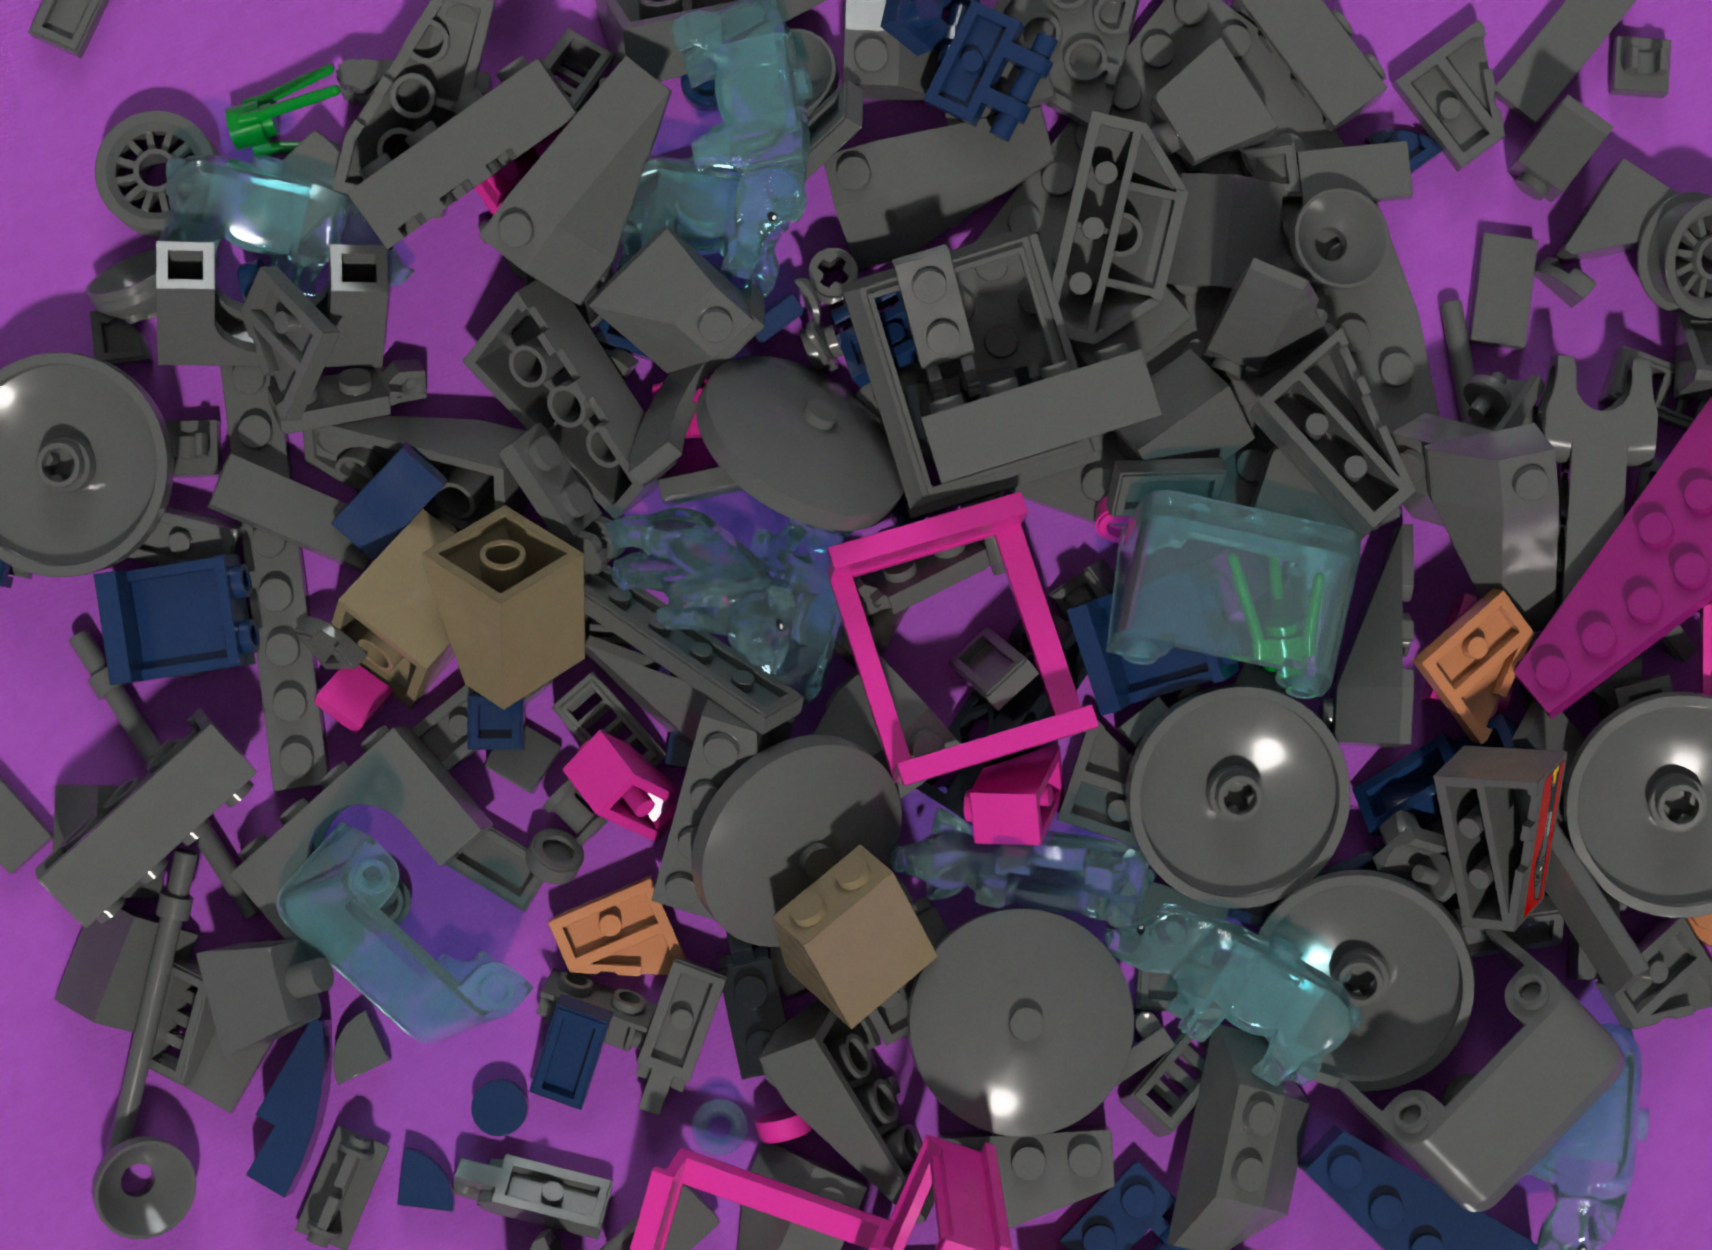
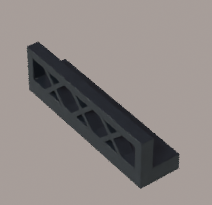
[916,612,1087,826]

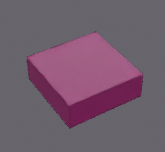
[314,665,394,736]

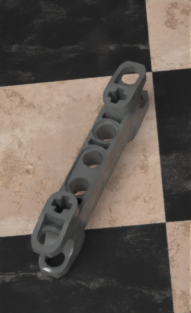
[1519,355,1658,723]

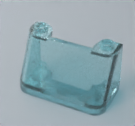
[1106,490,1361,699]
[276,822,534,1044]

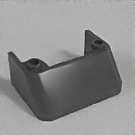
[1336,929,1624,1212]

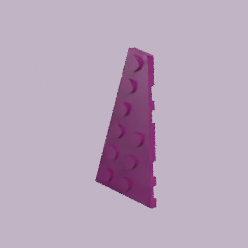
[1514,396,1712,720]

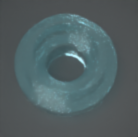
[692,1099,748,1155]

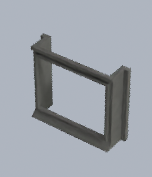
[838,226,1103,519]

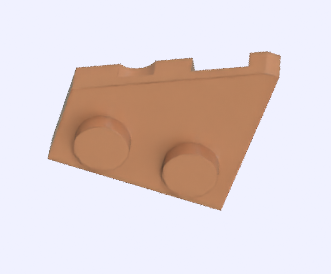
[548,875,687,976]

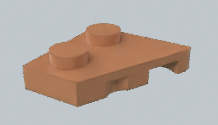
[1412,588,1534,745]

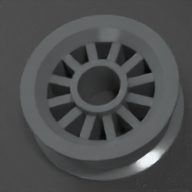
[95,111,224,238]
[1637,192,1712,318]

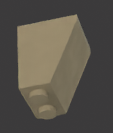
[422,505,585,710]
[331,509,458,710]
[772,844,938,1029]

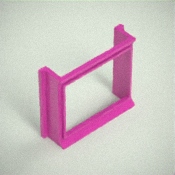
[826,491,1099,787]
[885,1134,1012,1250]
[630,1147,894,1250]

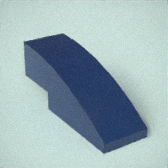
[1352,713,1519,837]
[246,1014,333,1198]

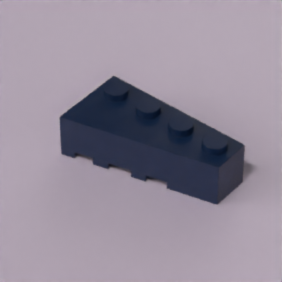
[1298,1125,1546,1250]

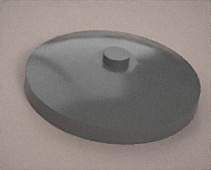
[0,353,174,577]
[696,356,904,531]
[1126,684,1350,909]
[1563,692,1712,918]
[691,735,902,947]
[1248,869,1475,1092]
[907,908,1134,1137]

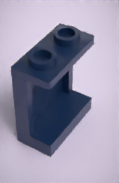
[93,554,260,685]
[1066,565,1241,716]

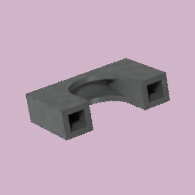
[156,241,389,367]
[230,724,494,968]

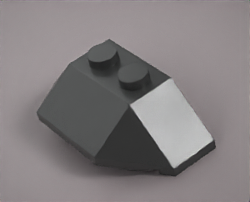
[1040,111,1188,345]
[1167,1023,1310,1250]

